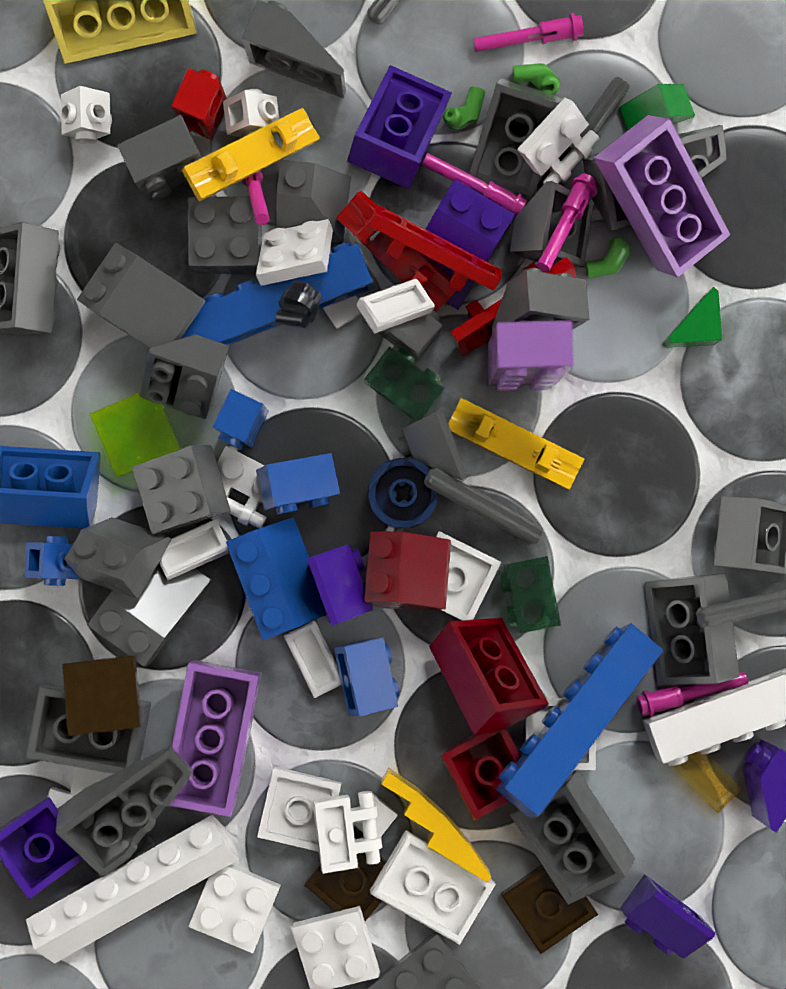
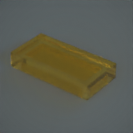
[671,751,742,813]

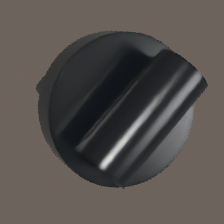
[275,281,322,328]

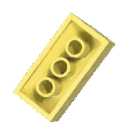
[43,0,197,64]

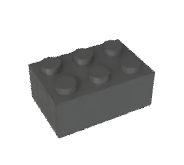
[26,684,151,774]

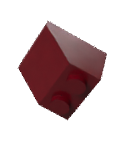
[364,532,451,610]
[440,729,521,820]

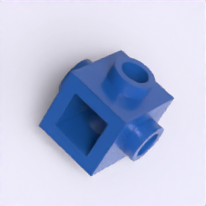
[24,536,80,586]

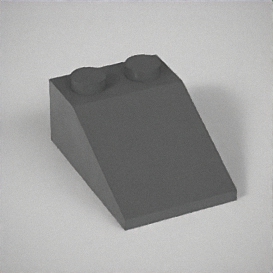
[242,0,346,98]
[469,79,564,204]
[77,242,206,348]
[87,563,211,666]

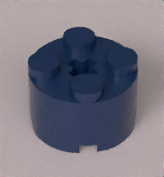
[368,458,438,529]

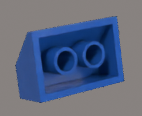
[0,446,101,529]
[225,517,327,640]

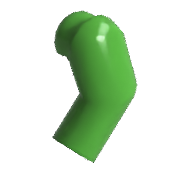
[513,63,560,95]
[443,86,486,130]
[585,237,630,279]

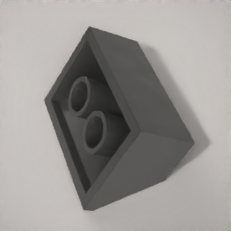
[0,222,60,336]
[645,573,740,685]
[510,770,636,905]

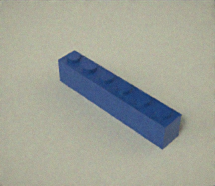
[181,242,375,346]
[496,623,664,818]

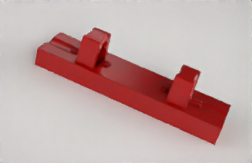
[336,190,457,312]
[369,205,502,292]
[451,257,576,357]

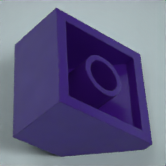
[307,544,373,626]
[743,739,786,833]
[0,797,83,899]
[620,874,716,959]

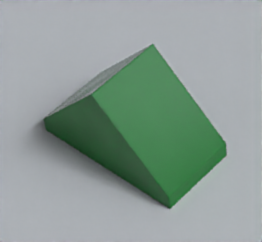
[619,84,695,131]
[662,287,722,348]

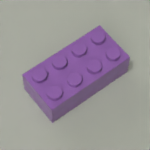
[594,115,730,277]
[487,321,574,391]
[170,660,262,817]

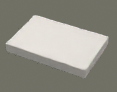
[369,830,496,945]

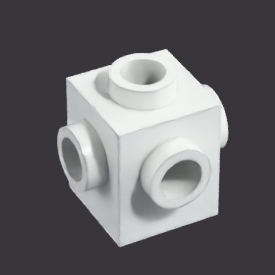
[59,86,112,144]
[223,89,279,137]

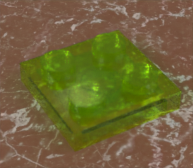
[90,392,181,478]

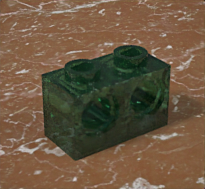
[364,346,445,422]
[499,556,561,633]

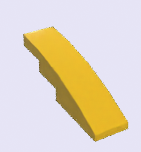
[381,767,491,883]

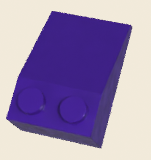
[347,65,452,189]
[426,179,514,310]

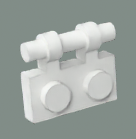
[517,98,600,184]
[217,446,267,528]
[313,791,382,873]

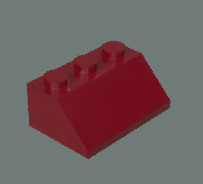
[429,617,549,735]

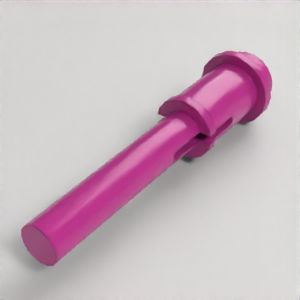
[473,13,584,52]
[422,153,527,217]
[241,171,270,225]
[537,174,598,272]
[636,672,748,718]

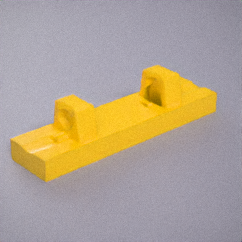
[181,108,320,202]
[448,398,584,490]

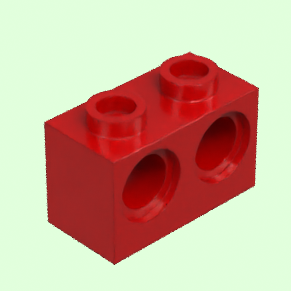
[171,68,227,141]

